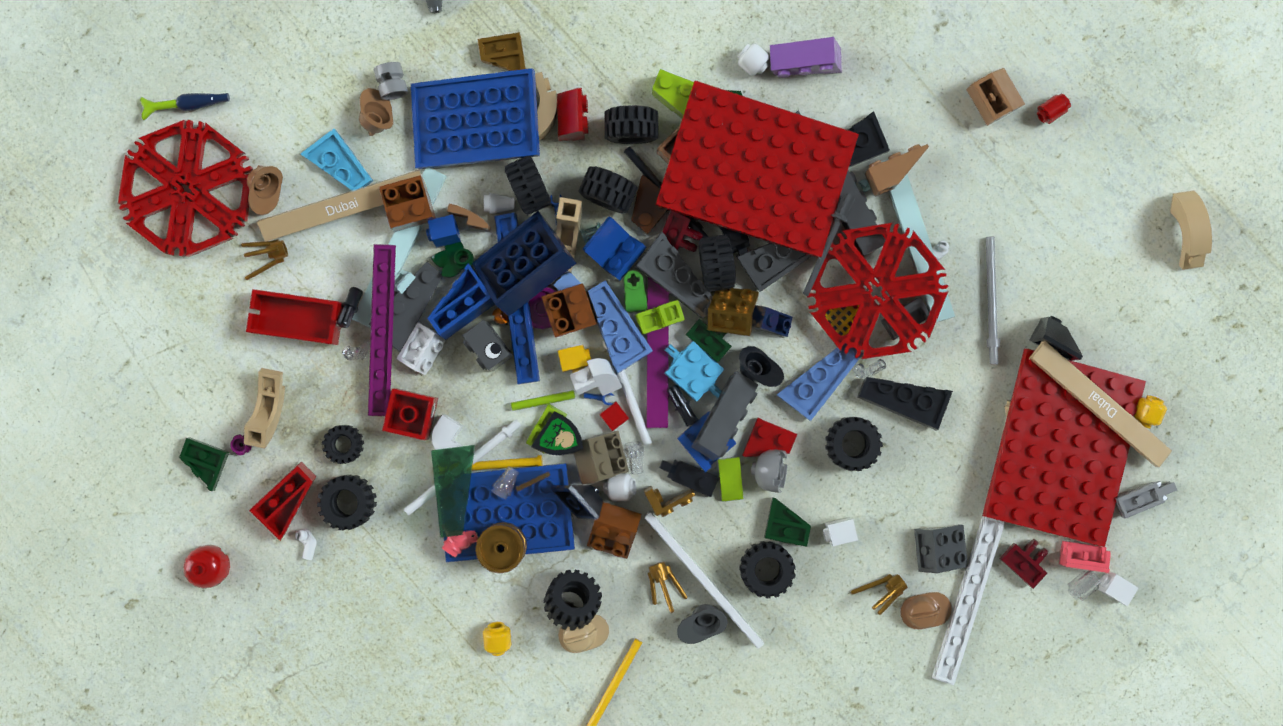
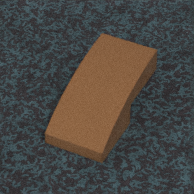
[447,203,491,231]

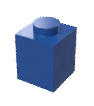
[426,214,461,248]

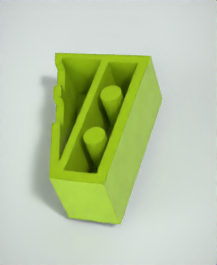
[652,69,694,119]

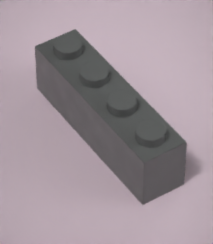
[836,170,885,256]
[691,371,758,461]

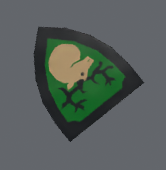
[531,411,584,455]

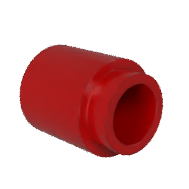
[1037,93,1071,124]

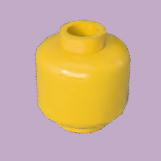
[1134,395,1167,428]
[483,622,512,656]

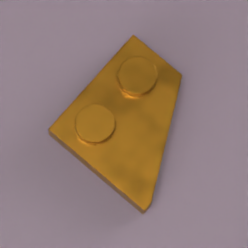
[478,32,526,71]

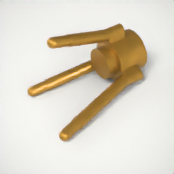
[241,239,288,280]
[647,562,688,613]
[851,574,908,615]

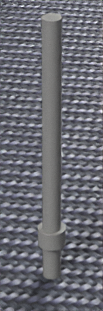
[986,236,1000,365]

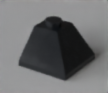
[1029,316,1083,361]
[550,485,603,520]

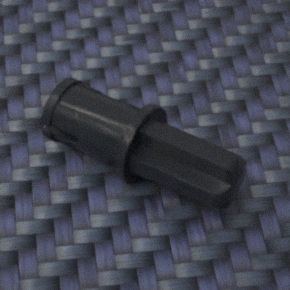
[337,287,363,328]
[667,385,698,427]

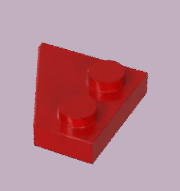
[742,418,797,457]

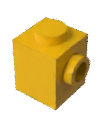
[558,345,591,373]

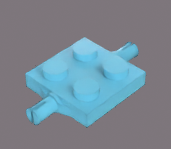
[664,341,725,402]

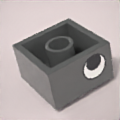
[462,320,514,371]

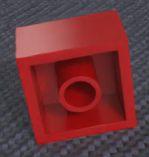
[382,388,438,440]

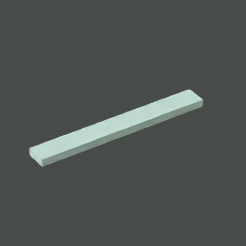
[881,159,955,323]
[352,168,447,328]

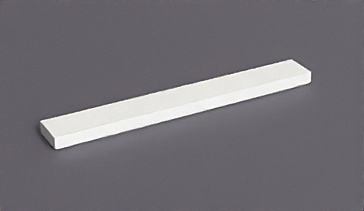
[645,510,764,649]
[932,516,1005,685]

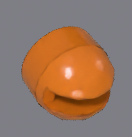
[492,308,509,324]

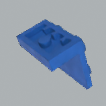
[583,216,647,281]
[677,412,736,472]

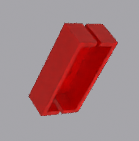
[246,289,342,345]

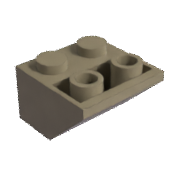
[574,430,629,485]

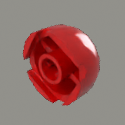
[183,545,230,589]

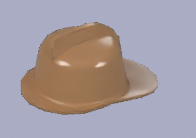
[359,88,393,136]
[247,165,283,215]
[901,592,952,629]

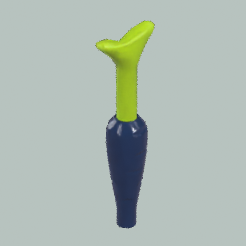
[140,93,230,120]

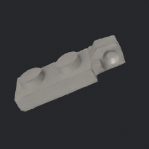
[1115,481,1177,519]

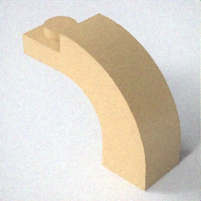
[535,72,558,141]
[1170,190,1212,270]
[556,197,582,273]
[244,368,285,448]

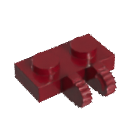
[662,211,703,252]
[999,539,1048,589]

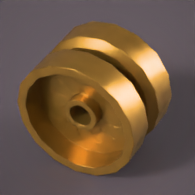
[476,522,527,574]

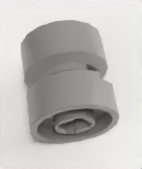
[374,62,408,100]

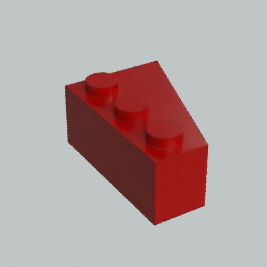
[249,461,317,541]

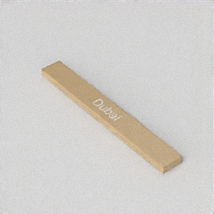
[257,169,427,242]
[1029,341,1172,467]

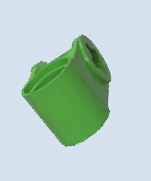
[624,270,647,312]

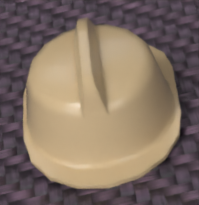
[558,615,609,653]

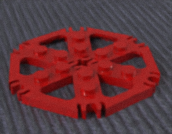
[118,120,253,257]
[807,223,949,359]

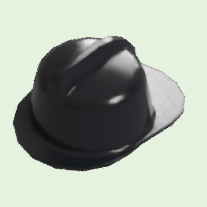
[739,346,784,387]

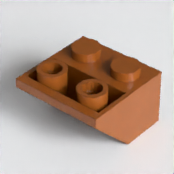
[379,175,436,232]
[542,283,596,338]
[587,502,642,559]

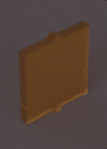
[516,471,551,492]

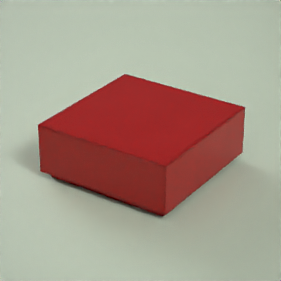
[599,402,629,431]

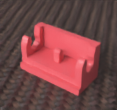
[1059,541,1111,573]

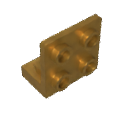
[708,288,759,336]
[644,486,695,517]

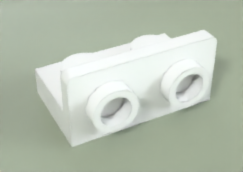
[396,322,446,375]

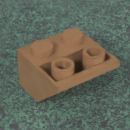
[966,68,1025,126]

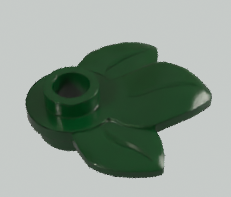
[431,242,474,278]

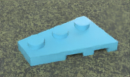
[301,129,374,190]

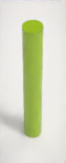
[511,390,575,411]

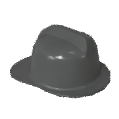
[677,604,728,644]

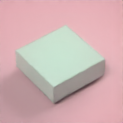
[394,270,416,294]

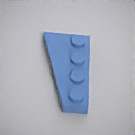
[587,281,653,375]
[777,343,863,421]

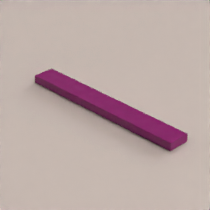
[368,244,396,416]
[647,277,669,428]

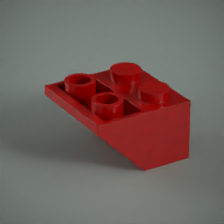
[557,88,589,141]

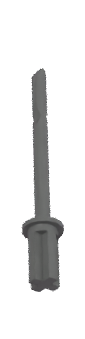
[802,192,856,296]

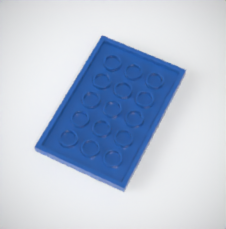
[411,68,540,169]
[438,463,575,562]

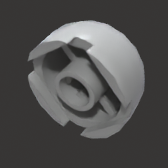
[751,449,787,493]

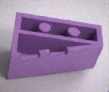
[770,37,842,78]

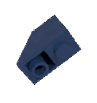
[752,305,793,337]

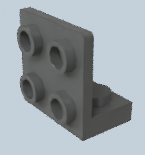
[914,524,968,574]

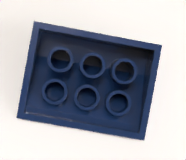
[472,211,577,316]

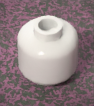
[737,44,769,76]
[603,473,636,502]

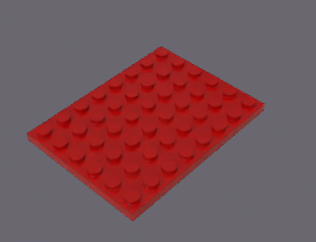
[655,80,859,258]
[982,349,1146,547]

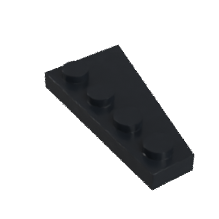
[848,111,890,167]
[857,377,953,431]

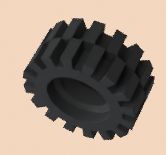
[322,425,364,464]

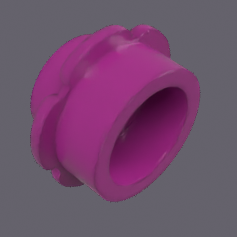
[230,434,252,455]

